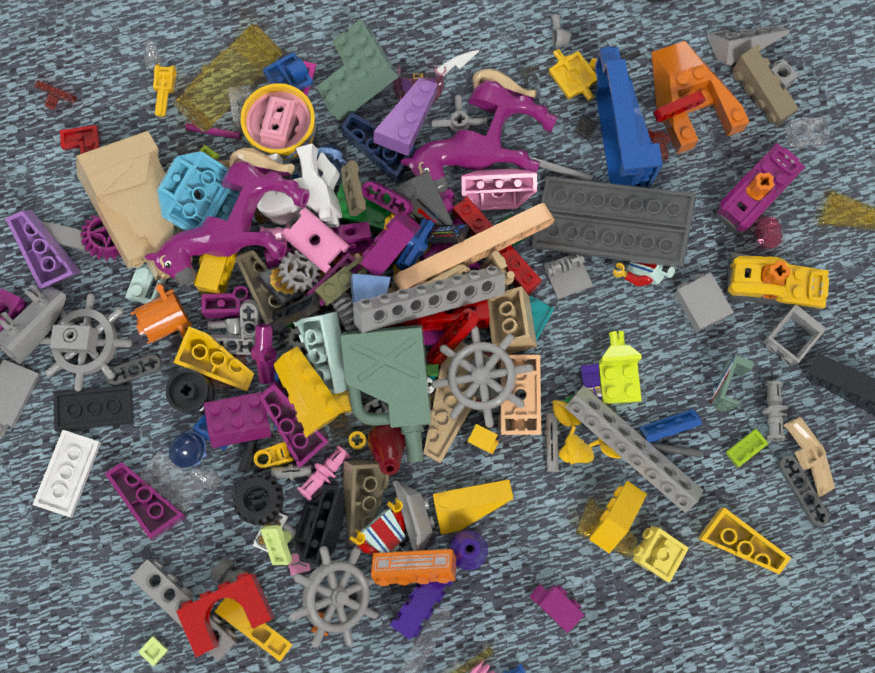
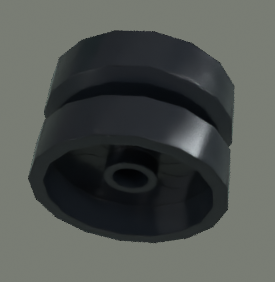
[166,369,215,415]

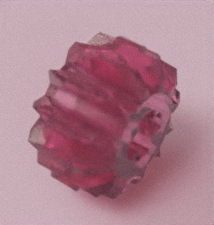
[755,217,783,249]

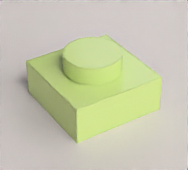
[138,636,169,666]

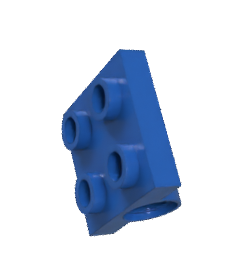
[263,52,313,91]

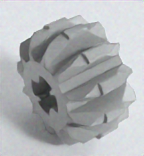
[283,326,308,353]

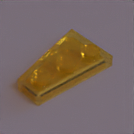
[817,190,875,230]
[575,497,638,559]

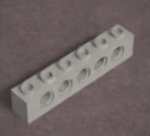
[130,559,238,661]

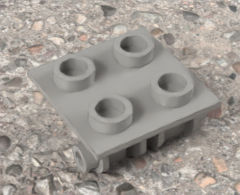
[544,254,593,299]

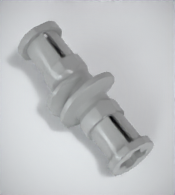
[762,381,788,442]

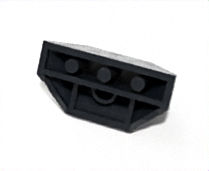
[293,484,346,566]

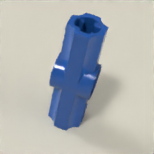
[396,218,435,271]

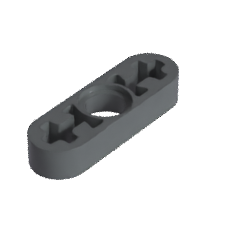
[106,355,162,386]

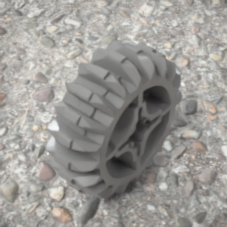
[330,291,359,332]

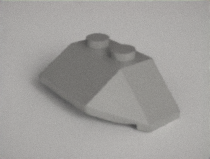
[393,480,435,551]

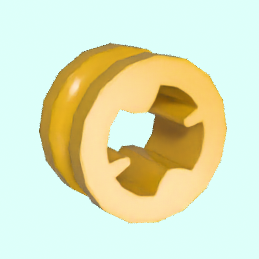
[349,431,366,450]

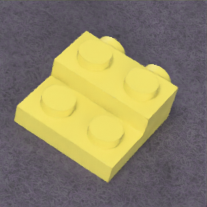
[632,526,689,583]

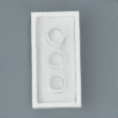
[33,430,101,518]

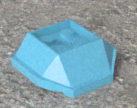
[157,151,240,231]

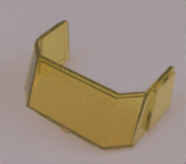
[173,23,282,132]

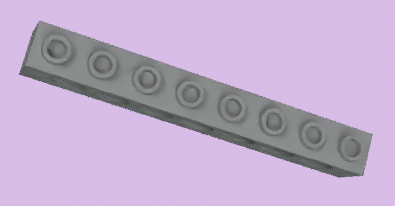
[353,266,505,333]
[565,385,703,513]

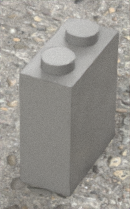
[674,273,734,333]

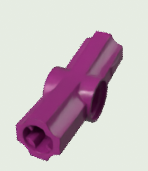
[251,324,277,384]

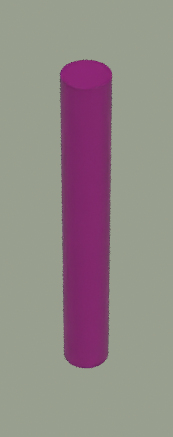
[185,123,241,140]

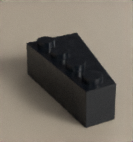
[806,353,875,416]

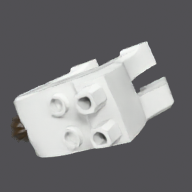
[254,144,342,229]

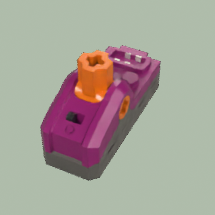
[714,143,805,235]

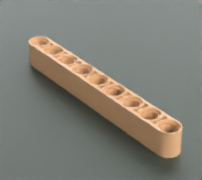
[393,203,554,290]

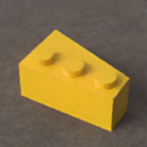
[589,481,647,553]

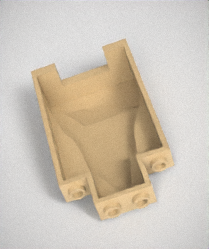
[76,131,192,281]

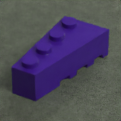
[390,576,457,640]

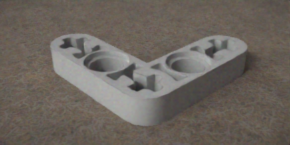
[209,300,260,355]

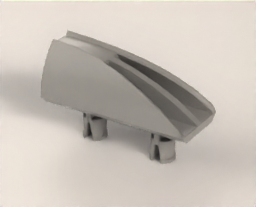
[0,285,66,364]

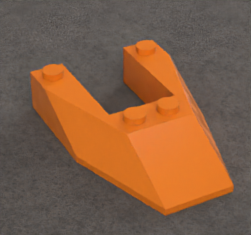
[651,41,750,154]

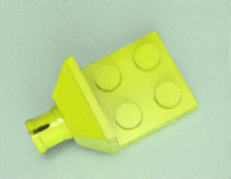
[598,331,642,404]

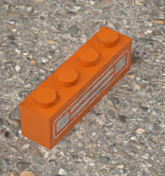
[371,549,457,586]

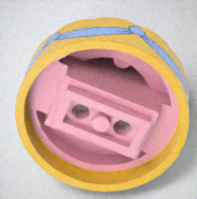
[240,83,316,161]

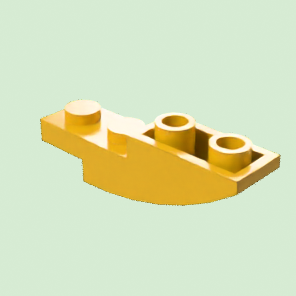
[215,598,293,661]

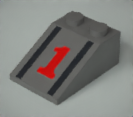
[393,172,453,226]

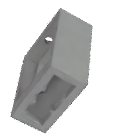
[763,305,826,366]

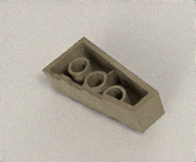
[732,44,799,127]
[235,250,294,324]

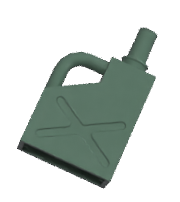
[340,324,432,462]

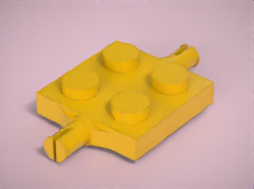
[548,49,597,101]

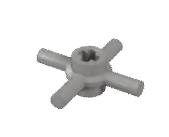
[432,95,487,133]

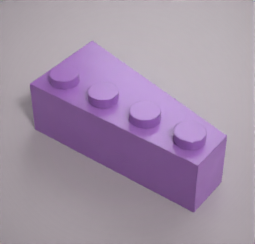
[374,77,437,156]
[5,210,81,289]

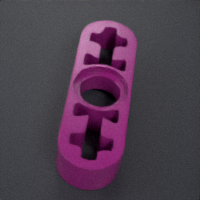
[362,181,413,216]

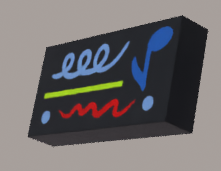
[427,224,469,244]

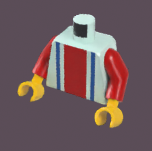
[613,261,675,287]
[350,498,405,555]

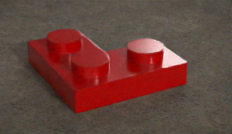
[59,125,100,154]

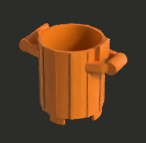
[130,283,193,344]

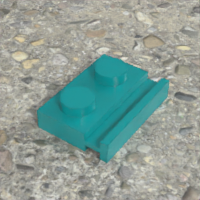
[529,295,554,342]

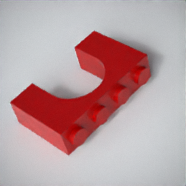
[176,572,275,657]

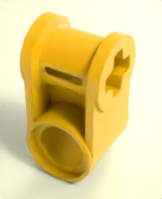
[254,442,294,470]

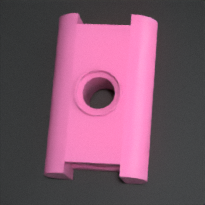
[281,207,350,274]

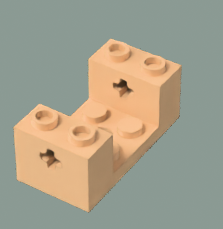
[498,355,541,435]

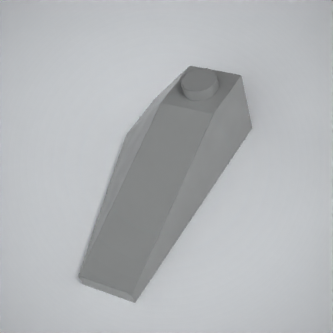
[707,26,789,65]

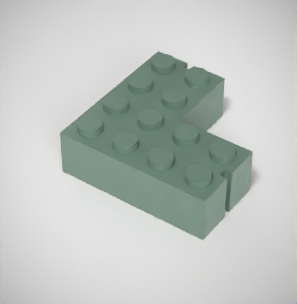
[316,18,399,122]

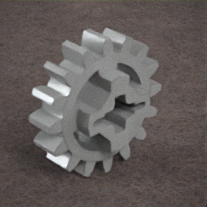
[278,250,321,293]

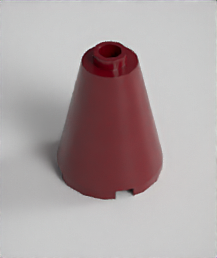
[367,425,406,475]

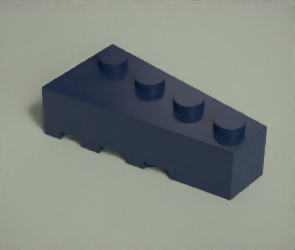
[341,112,416,185]

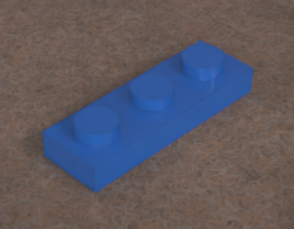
[639,409,702,442]

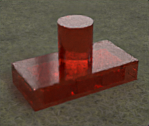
[34,80,77,110]

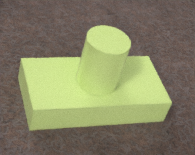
[260,525,293,565]

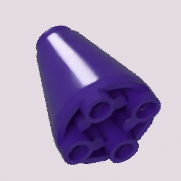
[449,530,488,570]

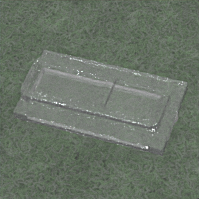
[138,451,205,512]

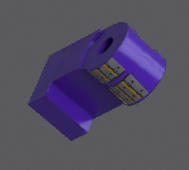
[579,364,602,400]

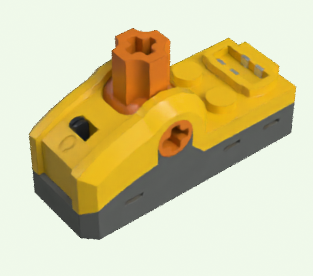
[725,256,829,312]

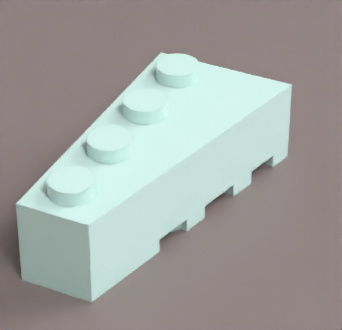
[293,312,348,394]

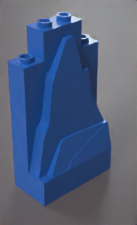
[595,46,663,188]

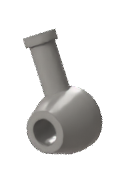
[551,14,570,47]
[207,318,241,335]

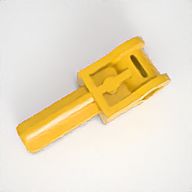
[153,64,176,117]

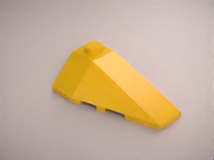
[173,327,254,391]
[433,480,514,535]

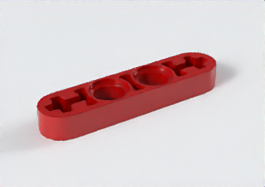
[427,308,479,366]

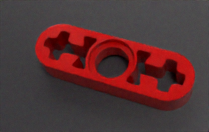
[653,91,706,122]

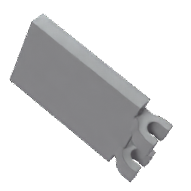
[0,359,40,438]

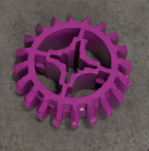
[80,215,122,261]

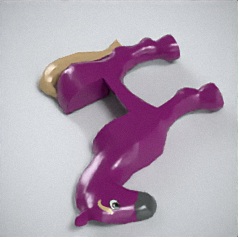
[401,68,558,193]
[145,148,310,286]

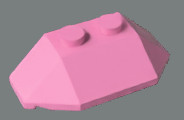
[461,169,537,210]

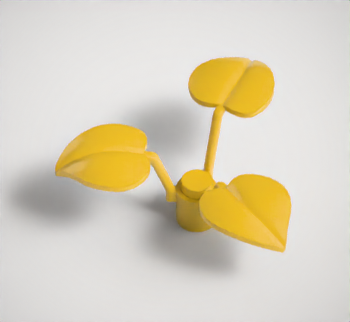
[552,400,622,464]

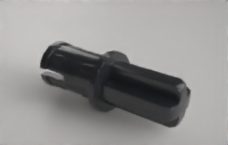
[238,439,258,473]

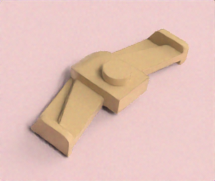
[783,417,835,497]

